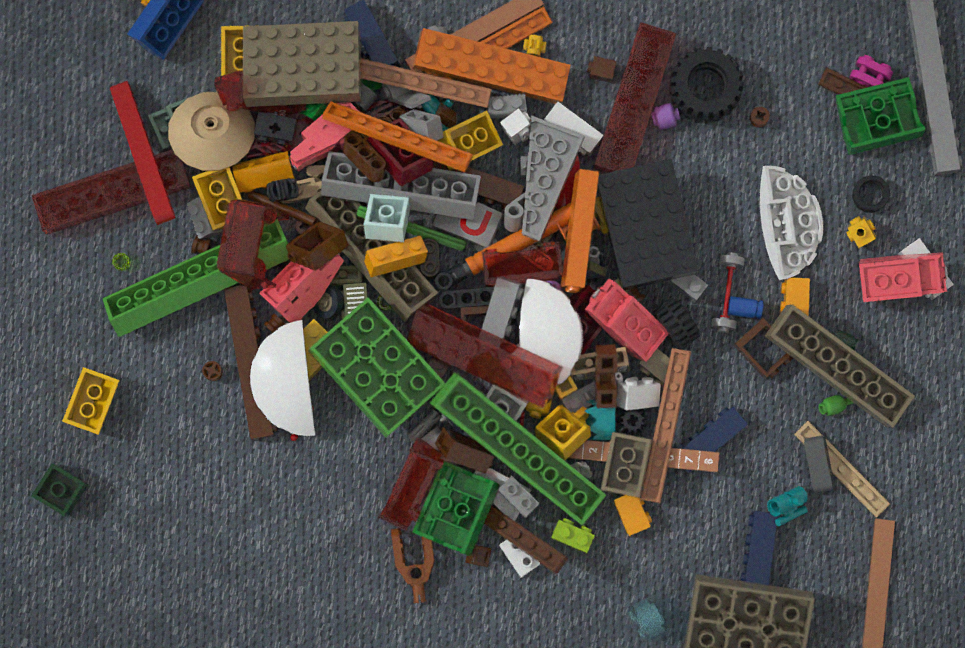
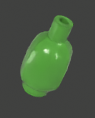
[818,395,853,416]

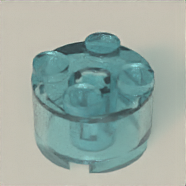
[628,596,669,641]

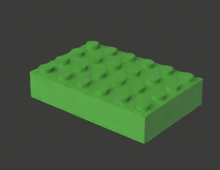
[309,298,446,437]

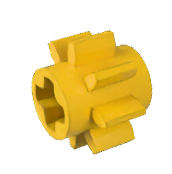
[523,35,546,57]

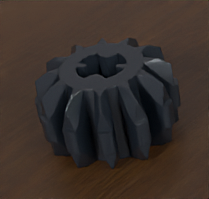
[266,178,299,202]
[616,408,648,437]

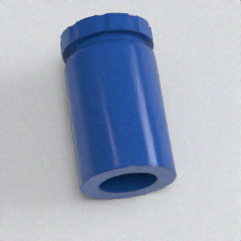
[728,296,764,319]

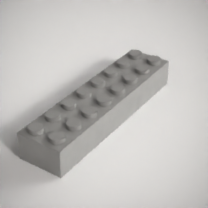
[321,151,481,220]

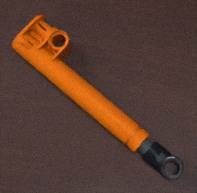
[435,203,601,290]

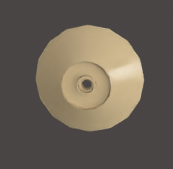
[168,92,255,171]

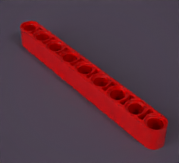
[110,80,176,225]

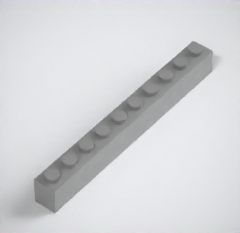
[906,0,962,176]

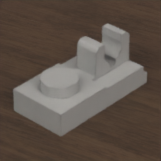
[562,381,595,413]

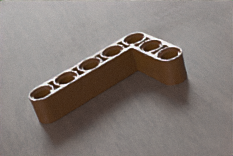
[343,105,422,182]

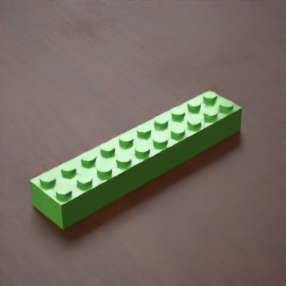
[102,219,289,337]
[430,373,606,525]

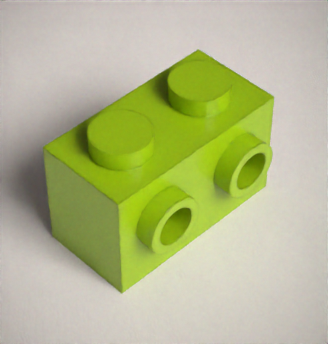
[551,518,595,554]

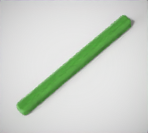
[357,205,466,251]

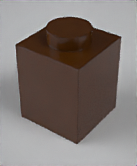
[587,56,616,83]

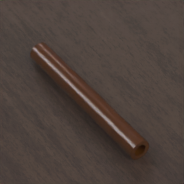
[248,190,318,226]

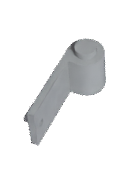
[381,84,431,109]
[504,192,525,232]

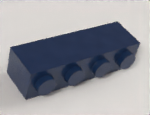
[344,0,401,67]
[676,407,748,474]
[740,511,778,585]

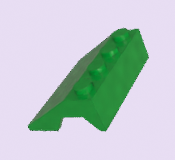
[835,77,926,155]
[412,460,500,556]

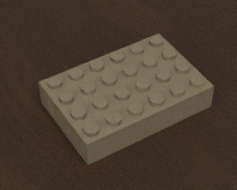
[243,21,361,107]
[684,574,814,648]

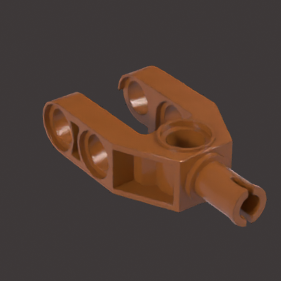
[391,528,435,604]

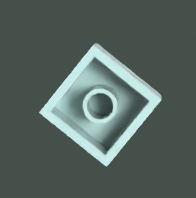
[364,194,410,242]

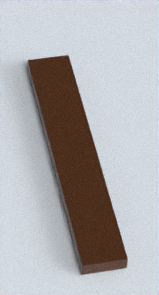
[484,506,568,574]

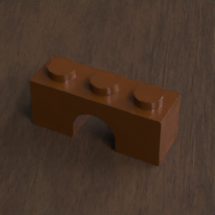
[595,345,618,408]

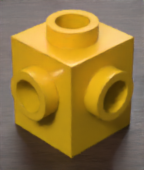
[846,216,876,248]

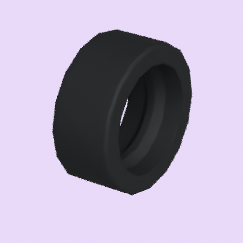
[852,175,890,213]

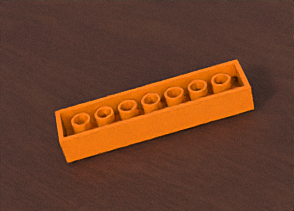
[412,28,571,104]

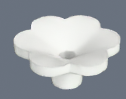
[570,461,592,479]

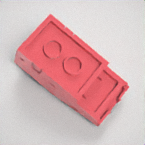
[290,102,359,171]
[259,242,344,323]
[859,252,948,302]
[585,279,669,362]

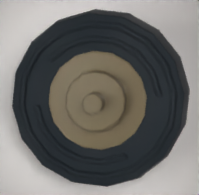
[313,285,344,319]

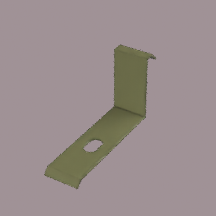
[587,261,607,276]

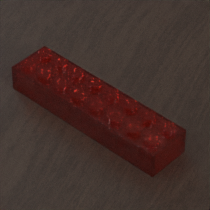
[594,22,677,173]
[31,149,192,235]
[407,303,563,408]

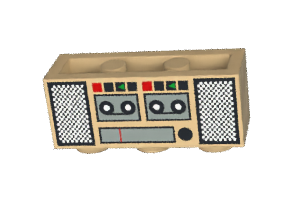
[571,347,629,382]

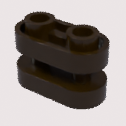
[420,239,440,280]

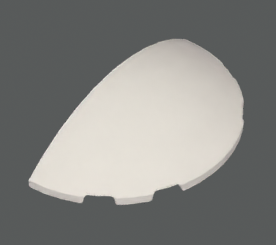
[760,166,823,280]
[520,279,583,395]
[250,320,315,436]

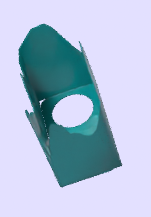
[585,399,615,440]

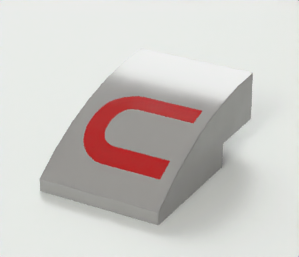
[432,202,504,248]

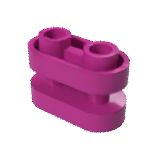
[849,55,893,87]

